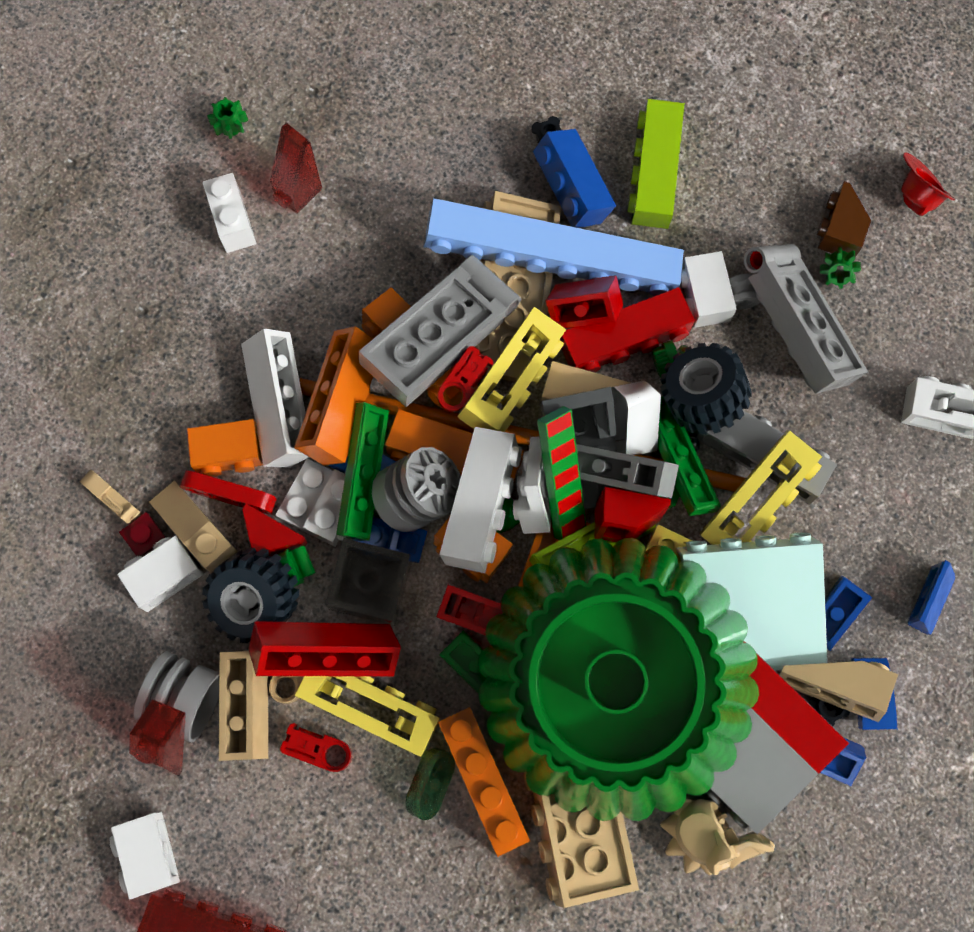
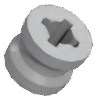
[729,274,760,310]

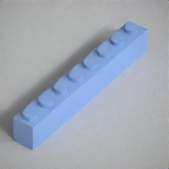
[424,198,684,296]

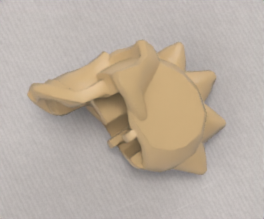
[660,799,775,875]

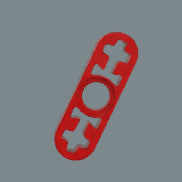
[180,470,277,515]

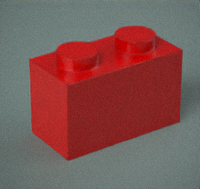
[546,275,624,328]

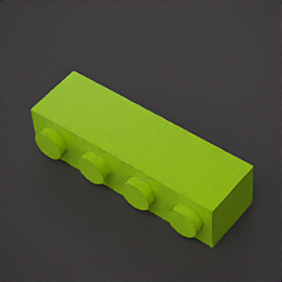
[627,99,685,229]

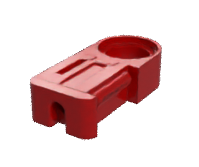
[437,346,493,412]
[280,723,352,772]

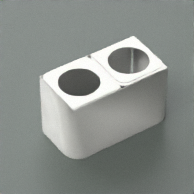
[611,381,661,455]

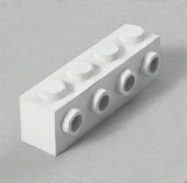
[241,329,309,468]
[439,427,522,573]

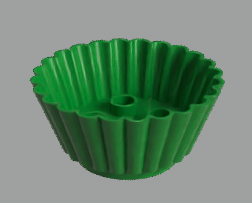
[478,538,759,821]

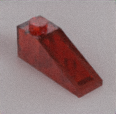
[270,123,322,214]
[129,699,186,776]

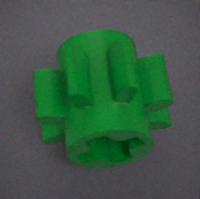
[207,97,248,139]
[820,247,861,289]

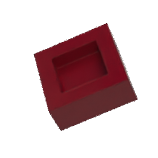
[119,512,166,557]

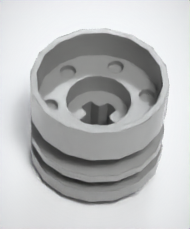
[371,447,461,532]
[133,651,219,743]

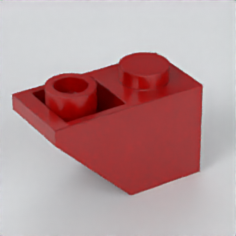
[594,487,671,542]

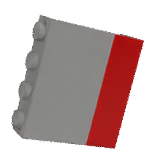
[706,641,849,834]

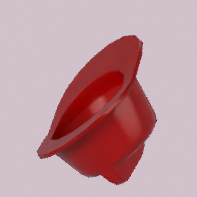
[901,152,955,216]

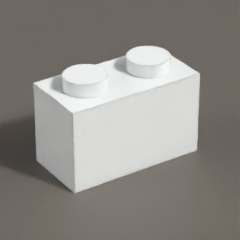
[203,173,257,253]
[679,251,737,328]
[117,535,205,612]
[110,812,180,900]

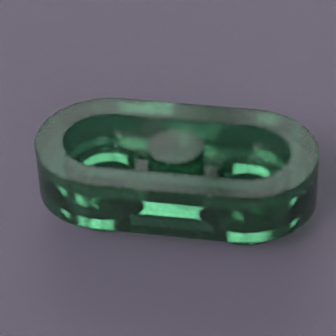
[405,747,455,820]

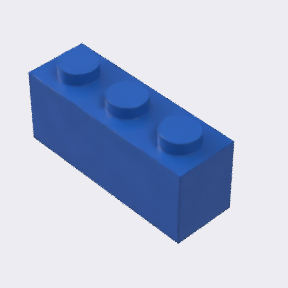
[533,129,616,228]

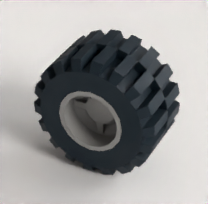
[660,343,752,435]
[202,548,299,644]

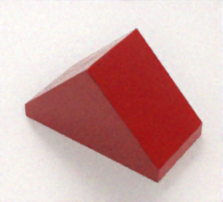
[242,504,308,557]

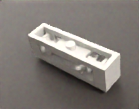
[901,376,974,440]

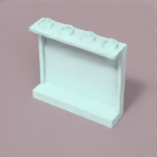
[676,533,827,670]

